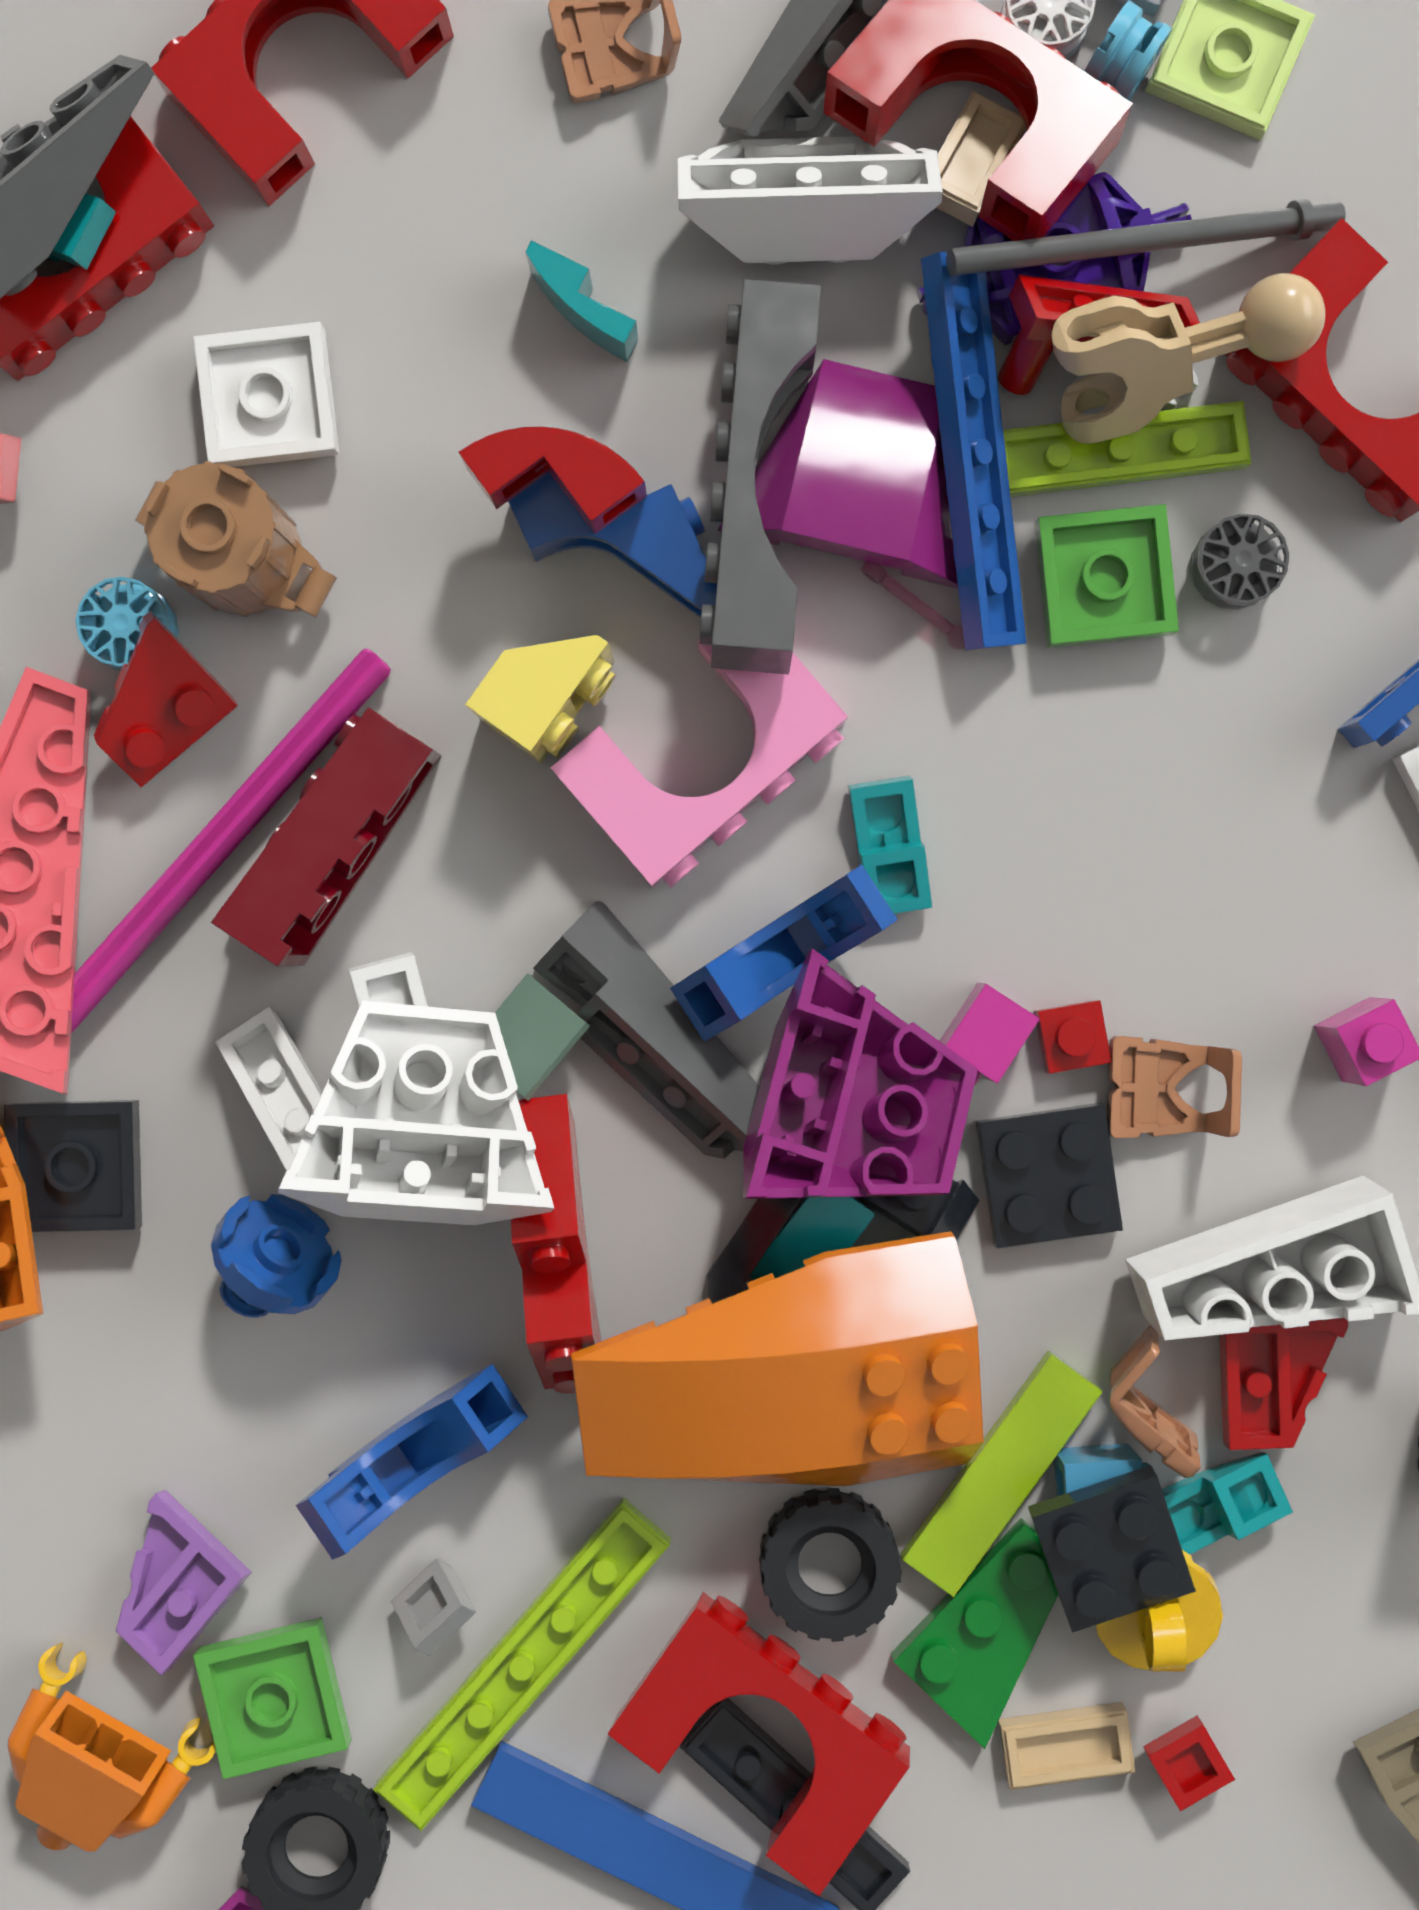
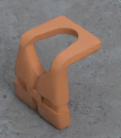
[548,0,681,104]
[1107,1036,1242,1138]
[1110,1325,1201,1478]

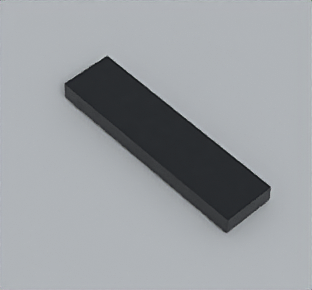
[680,1698,910,1910]

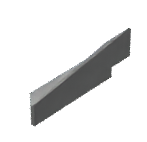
[719,0,888,137]

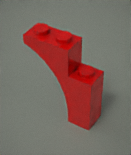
[510,1094,602,1394]

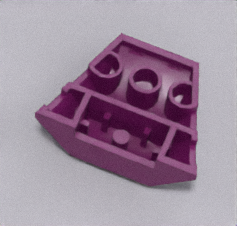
[718,359,958,589]
[743,948,978,1199]

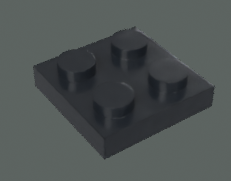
[4,1100,142,1232]
[976,1103,1123,1249]
[1028,1465,1196,1633]

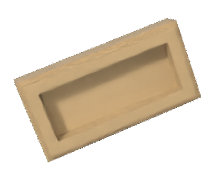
[936,91,1026,227]
[998,1702,1136,1790]

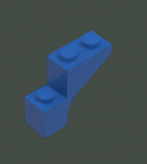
[508,472,717,618]

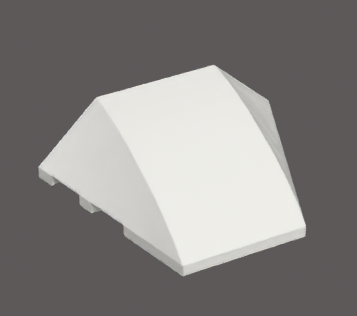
[278,1001,554,1225]

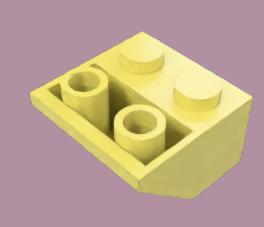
[465,635,616,763]

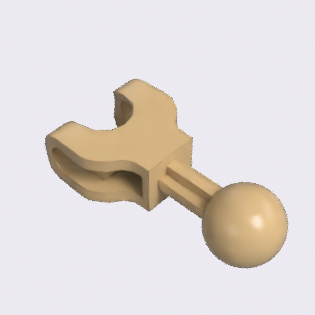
[1052,273,1325,444]

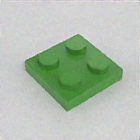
[1035,504,1179,648]
[193,1617,352,1779]

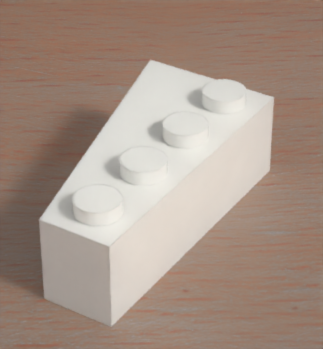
[1125,1175,1419,1341]

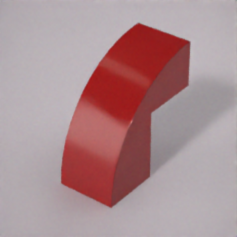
[458,426,647,534]

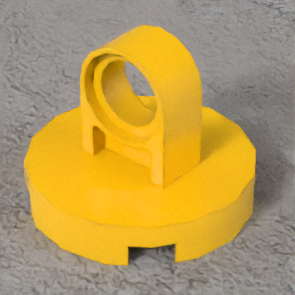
[1096,1550,1223,1672]

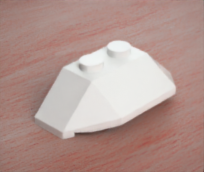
[677,136,943,265]

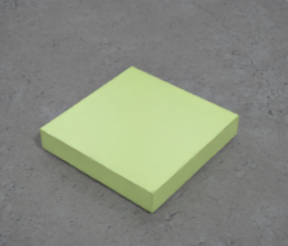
[1144,0,1315,141]

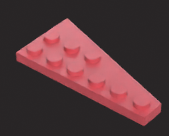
[0,667,91,1095]

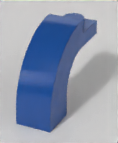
[670,865,898,1042]
[295,1364,528,1560]

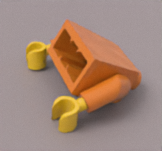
[7,1642,216,1852]

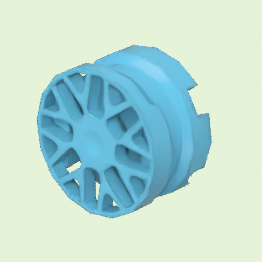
[1084,0,1173,101]
[75,577,179,671]

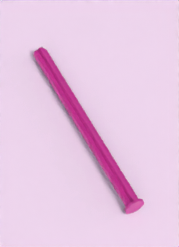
[71,648,391,1034]

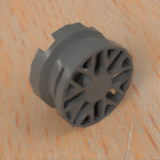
[1190,513,1290,610]

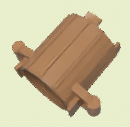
[135,461,337,618]

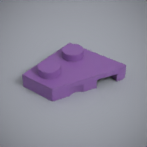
[116,1490,252,1675]

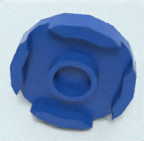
[211,1194,342,1318]

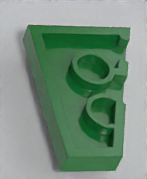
[891,1517,1058,1749]

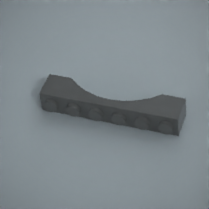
[699,279,821,675]

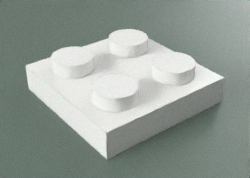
[193,322,340,467]

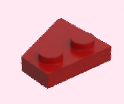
[93,610,238,788]
[1219,1318,1348,1450]

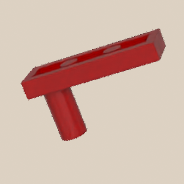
[997,275,1200,395]

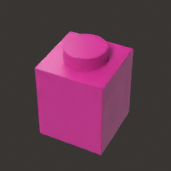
[939,982,1040,1085]
[1314,997,1419,1086]

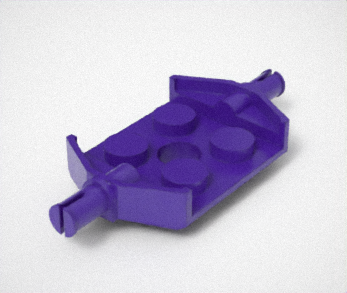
[917,172,1192,345]

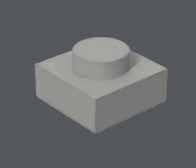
[391,1558,476,1656]

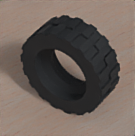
[759,1487,902,1642]
[241,1766,390,1910]

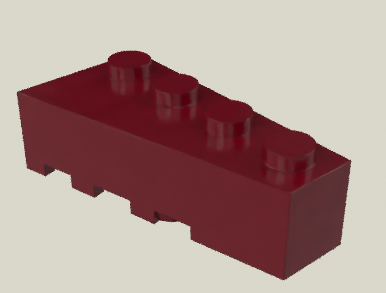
[210,707,441,967]

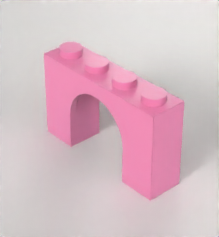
[551,640,848,888]

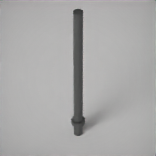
[946,199,1346,276]

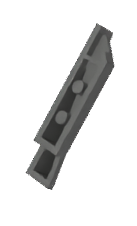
[533,901,759,1159]

